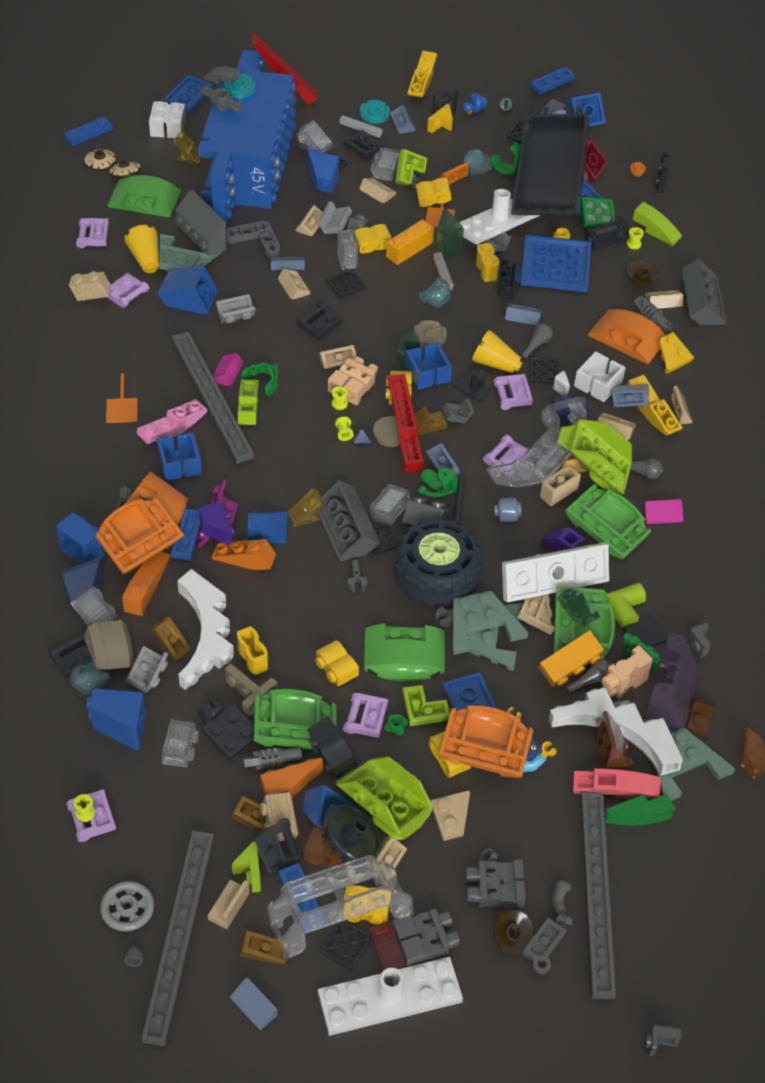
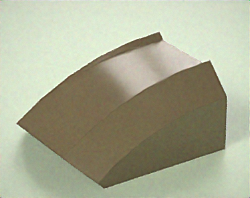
[84,619,134,669]

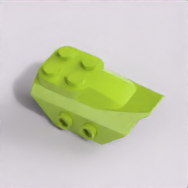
[557,419,632,495]
[336,756,433,840]

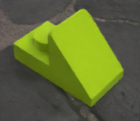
[232,842,261,893]

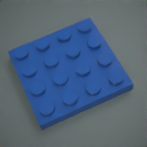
[521,235,591,292]

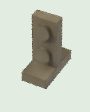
[225,664,277,718]

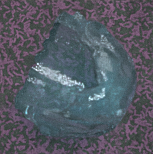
[463,149,492,174]
[419,277,451,307]
[70,662,110,695]

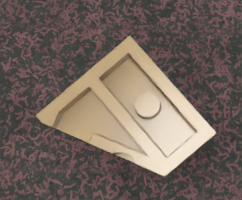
[517,594,554,635]
[430,791,470,841]

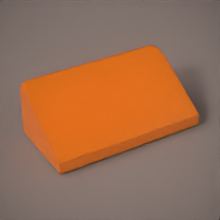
[439,162,469,184]

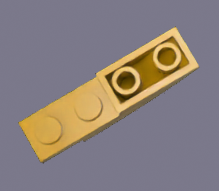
[408,51,437,97]
[627,375,682,436]

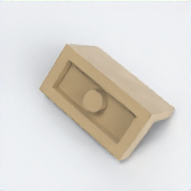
[208,880,250,929]

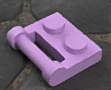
[76,218,109,248]
[107,273,149,308]
[493,374,533,410]
[483,435,531,477]
[343,693,388,738]
[67,789,116,842]

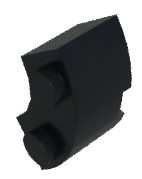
[307,716,357,780]

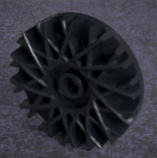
[320,804,381,867]

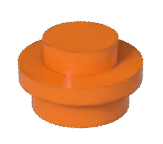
[630,162,646,176]

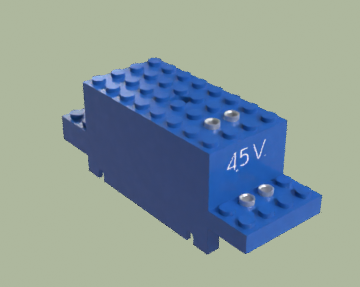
[198,50,296,226]

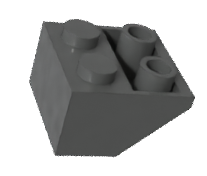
[403,496,450,526]

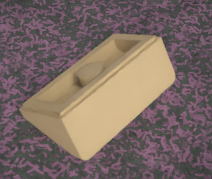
[360,178,396,203]
[295,205,323,236]
[278,269,310,299]
[645,290,683,309]
[319,345,357,369]
[671,386,692,424]
[598,413,636,440]
[363,836,407,884]

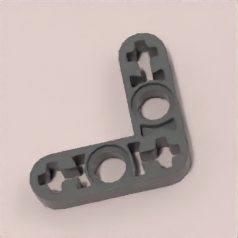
[226,221,280,258]

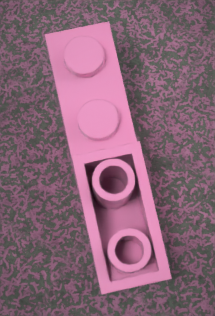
[137,399,207,444]

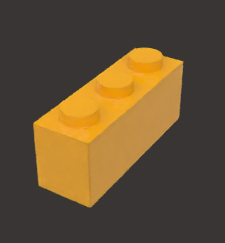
[386,219,434,265]
[538,630,604,687]

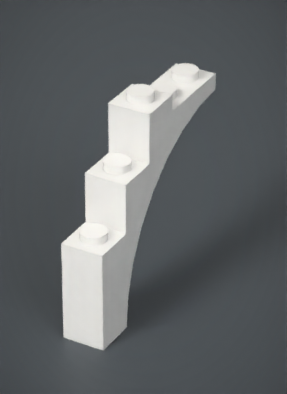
[178,569,234,690]
[549,688,683,776]

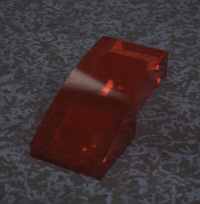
[370,922,406,971]

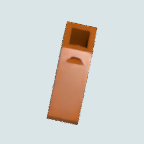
[212,539,276,570]
[260,758,323,798]

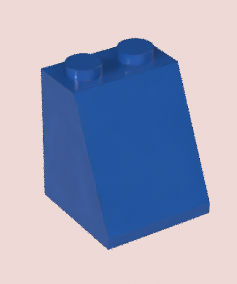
[158,265,218,314]
[86,689,146,750]

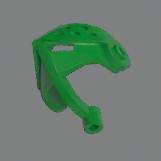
[491,142,521,176]
[241,362,279,396]
[417,468,458,498]

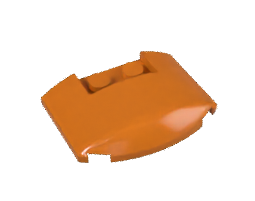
[588,309,666,364]
[123,471,188,527]
[95,498,184,574]
[439,706,533,778]

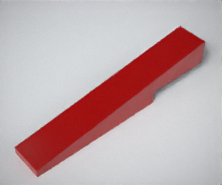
[252,34,318,105]
[387,374,424,473]

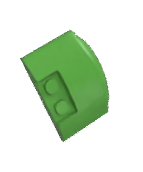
[108,175,181,218]
[565,484,651,560]
[553,586,615,659]
[364,623,445,682]
[254,689,336,752]

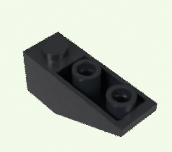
[497,255,522,300]

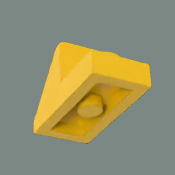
[427,104,453,133]

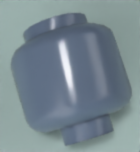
[494,497,521,522]

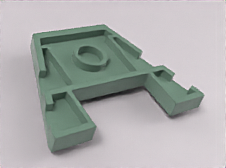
[159,234,223,271]
[453,591,528,655]
[467,603,522,671]
[652,728,735,801]

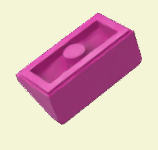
[213,353,243,386]
[643,499,683,524]

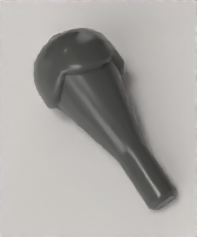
[521,323,553,359]
[630,458,663,479]
[566,659,612,693]

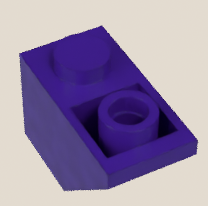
[199,503,234,545]
[541,528,585,552]

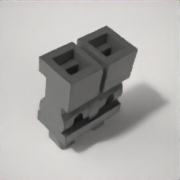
[466,859,526,909]
[392,909,460,967]

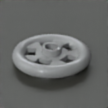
[100,881,154,932]

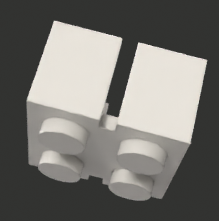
[149,101,186,139]
[574,351,626,402]

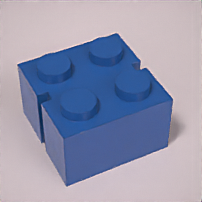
[405,343,452,390]
[156,432,202,481]
[56,512,105,564]

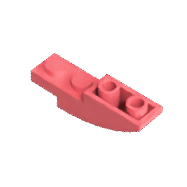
[573,768,661,799]

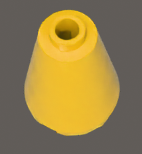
[124,225,159,273]
[472,330,522,373]

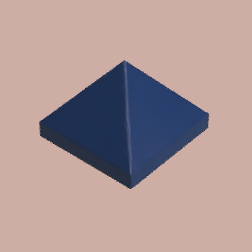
[352,429,371,445]

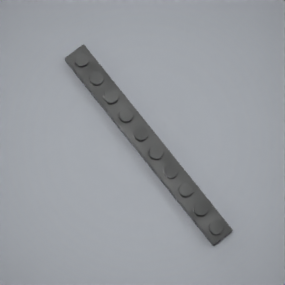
[172,332,254,464]
[581,792,616,999]
[141,831,214,1046]

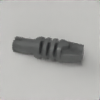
[633,296,673,333]
[243,747,302,770]

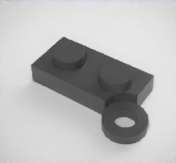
[522,918,567,974]

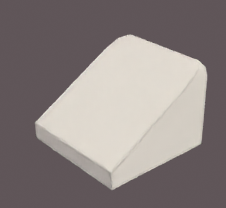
[553,371,570,396]

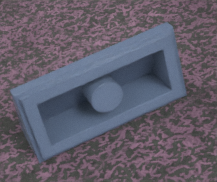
[390,105,416,134]
[271,256,305,270]
[505,303,542,326]
[611,384,649,407]
[426,443,460,476]
[230,977,278,1031]

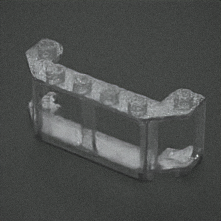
[486,397,587,488]
[267,855,414,959]

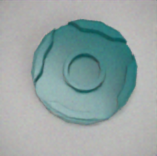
[224,74,256,99]
[359,100,390,124]

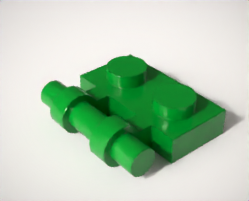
[623,632,661,672]

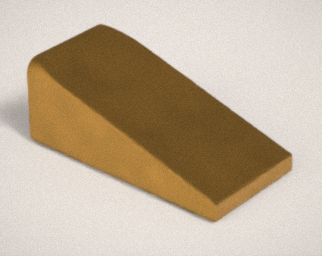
[230,796,266,831]
[238,930,289,965]

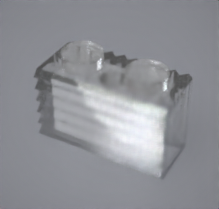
[296,120,334,153]
[371,147,399,181]
[337,230,358,270]
[370,484,411,526]
[70,586,117,626]
[162,719,199,768]

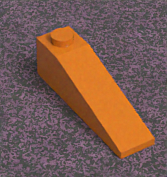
[122,552,171,616]

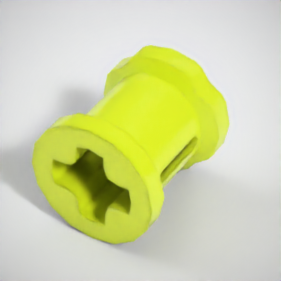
[627,227,644,249]
[332,386,348,410]
[335,416,354,441]
[73,794,95,822]

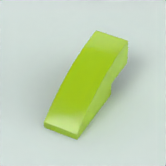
[633,202,682,246]
[238,379,259,425]

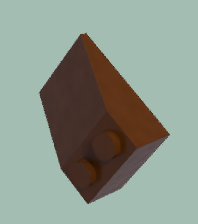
[594,711,633,771]

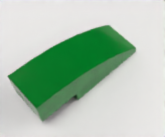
[605,794,675,826]

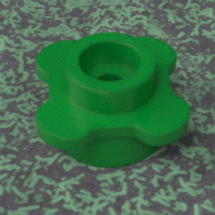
[385,714,408,736]

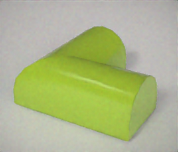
[395,149,427,185]
[605,583,646,627]
[402,685,450,726]

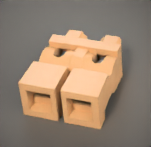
[328,356,378,405]
[601,645,653,700]

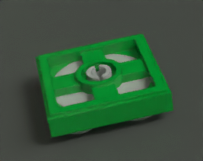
[580,197,615,227]

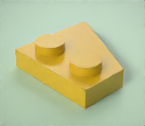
[658,332,694,374]

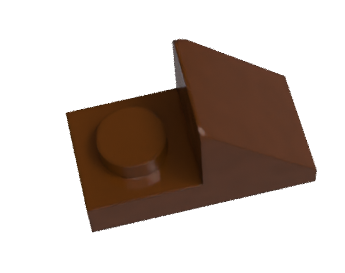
[687,696,715,737]

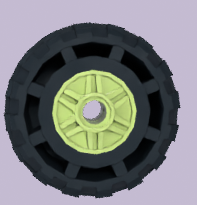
[393,518,483,607]

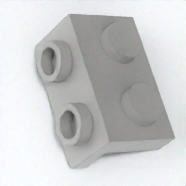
[318,201,352,234]
[216,294,256,323]
[125,646,168,693]

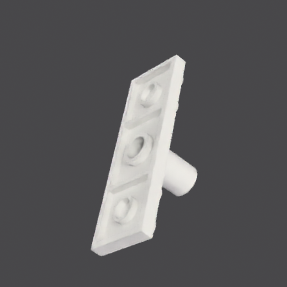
[453,189,540,245]
[502,543,609,602]
[318,957,463,1036]

